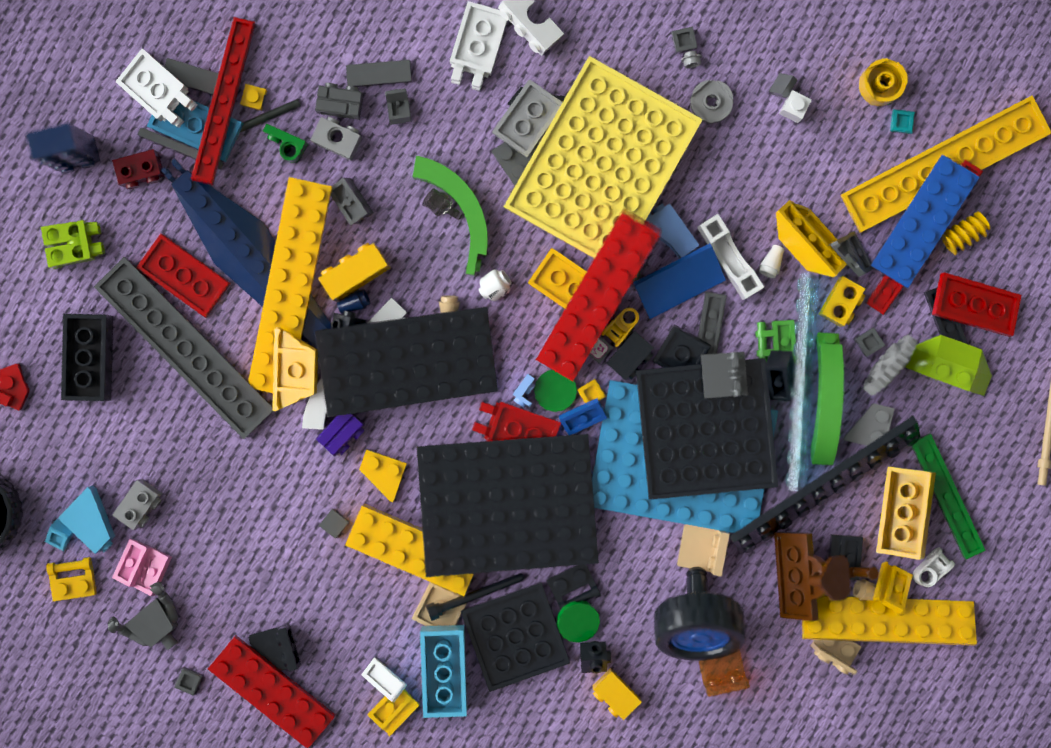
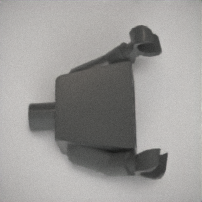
[108,582,178,650]

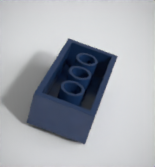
[26,123,101,174]

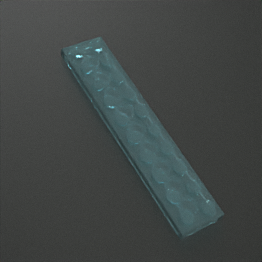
[786,273,820,491]

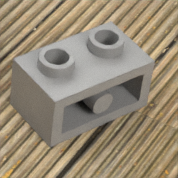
[112,479,163,530]

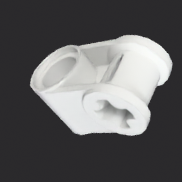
[913,547,955,587]

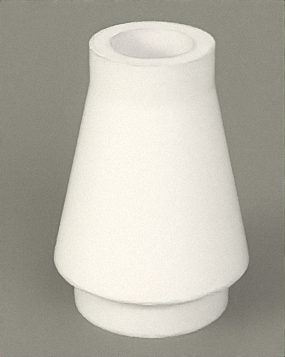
[759,245,785,278]

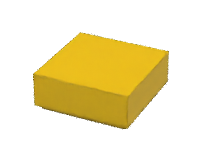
[577,379,606,403]

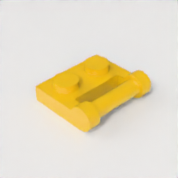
[46,557,97,601]

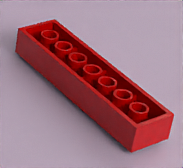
[536,208,662,381]

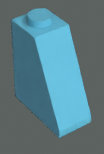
[58,486,115,554]

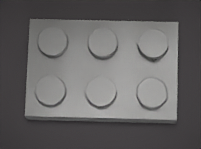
[492,79,563,158]

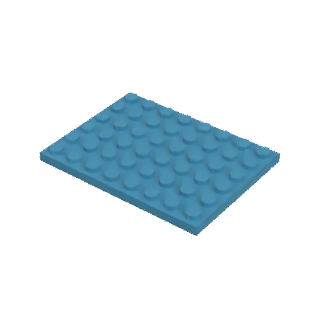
[592,380,778,533]

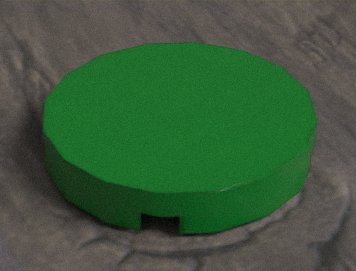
[534,370,577,412]
[557,601,600,643]

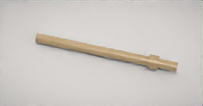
[1037,382,1051,486]

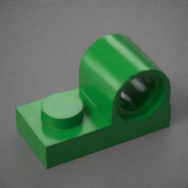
[263,123,308,163]

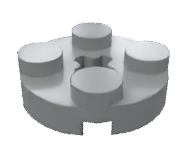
[690,80,733,124]

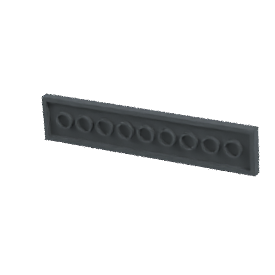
[94,257,273,439]

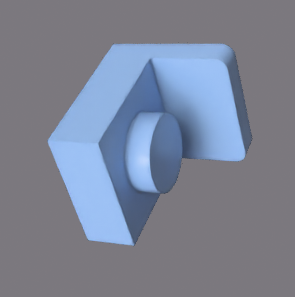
[512,374,535,408]

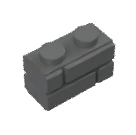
[315,83,363,120]

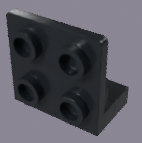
[248,623,301,672]

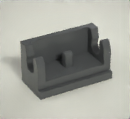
[331,178,374,226]

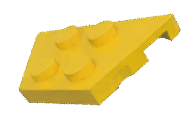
[273,327,318,411]

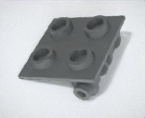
[701,352,748,398]

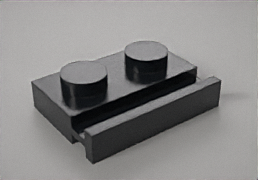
[828,534,863,580]

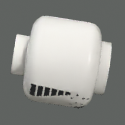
[479,269,512,301]

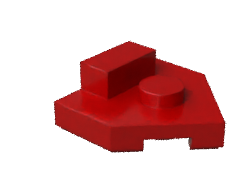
[0,363,30,411]

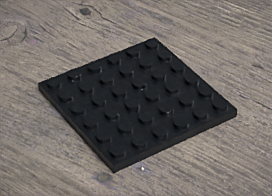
[636,358,778,500]

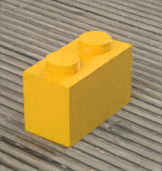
[592,668,642,720]

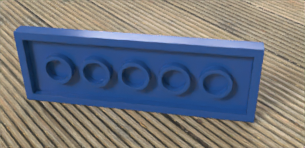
[870,155,980,288]

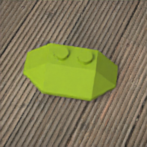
[904,335,992,396]

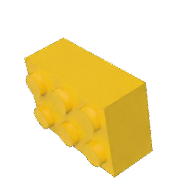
[318,243,391,302]

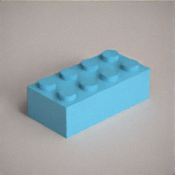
[420,625,467,718]

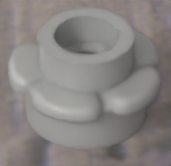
[681,51,702,69]

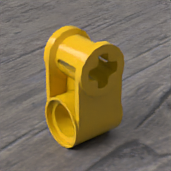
[601,308,639,348]

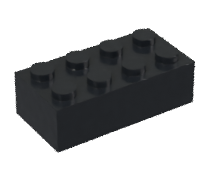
[61,314,113,401]

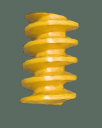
[941,211,990,255]

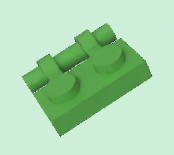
[755,320,797,363]

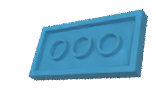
[147,100,243,162]

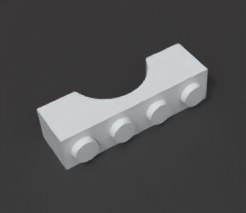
[697,214,764,300]

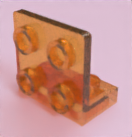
[698,650,750,697]

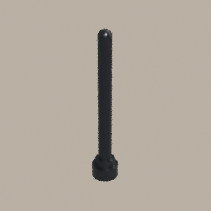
[426,573,525,621]

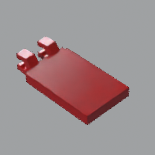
[472,401,561,441]

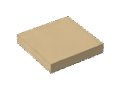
[412,582,467,626]

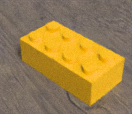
[876,466,936,560]

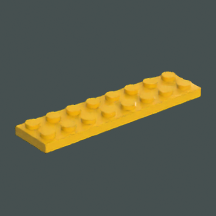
[802,596,977,646]

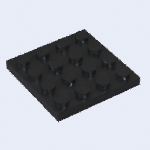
[461,582,570,692]

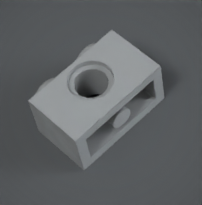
[310,116,362,161]

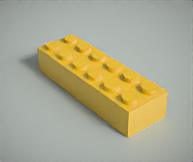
[345,504,473,596]

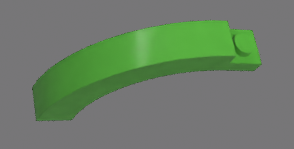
[412,156,488,276]
[810,332,844,465]

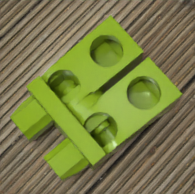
[41,220,105,269]

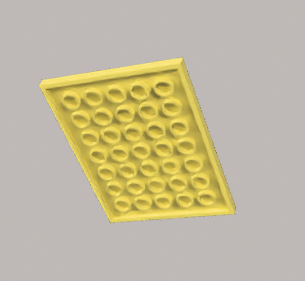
[504,56,703,258]

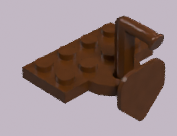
[774,532,879,621]

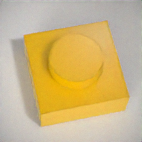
[240,84,267,111]

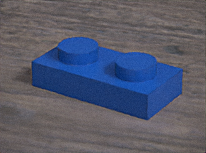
[559,398,607,435]

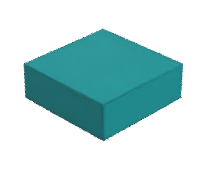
[890,109,915,134]

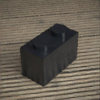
[605,331,654,380]
[765,350,798,401]

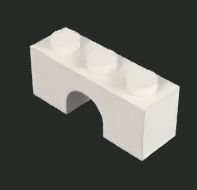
[498,0,564,56]

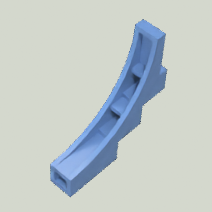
[646,203,700,259]

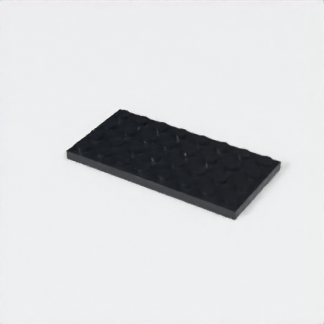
[315,306,498,417]

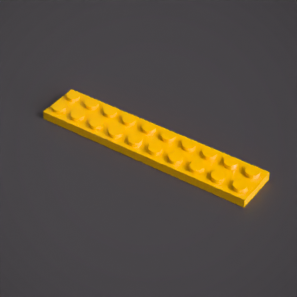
[840,95,1051,233]
[248,177,333,393]

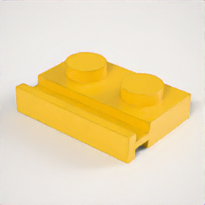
[873,561,912,613]
[367,689,420,736]

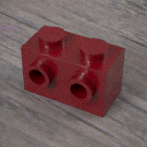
[112,149,165,190]

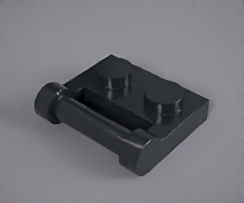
[546,564,601,610]

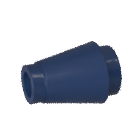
[337,289,370,314]

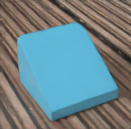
[45,519,73,551]

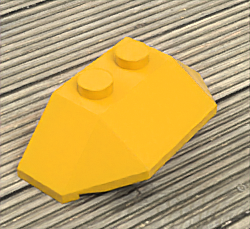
[776,200,847,277]

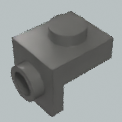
[385,88,412,125]

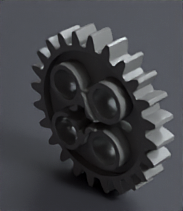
[863,334,917,396]

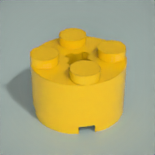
[859,58,908,106]

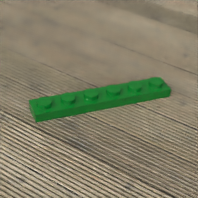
[911,434,986,560]

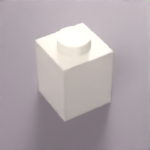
[779,90,812,123]

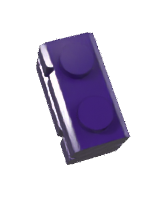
[316,413,365,456]

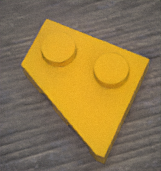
[359,449,407,502]

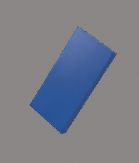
[633,243,726,319]

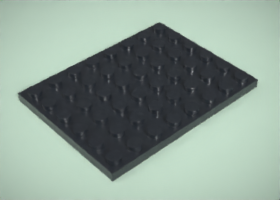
[416,434,599,577]

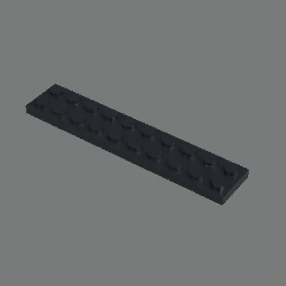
[730,416,920,555]

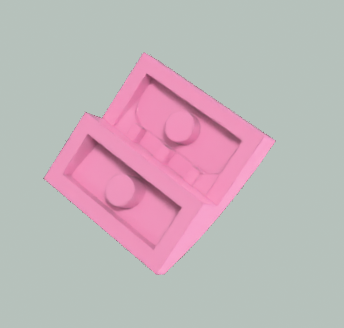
[112,539,172,596]

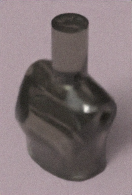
[422,188,463,220]

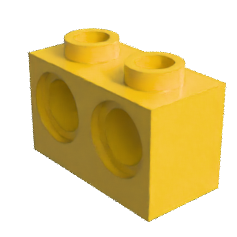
[818,276,865,327]

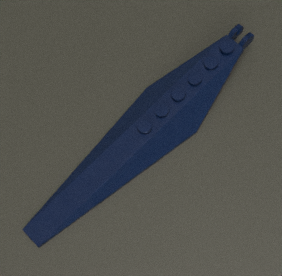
[161,158,331,349]

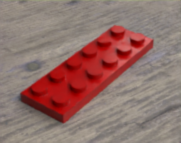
[208,635,336,748]

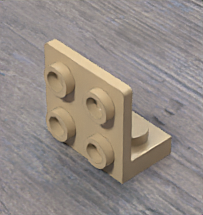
[677,524,730,577]
[811,640,861,675]

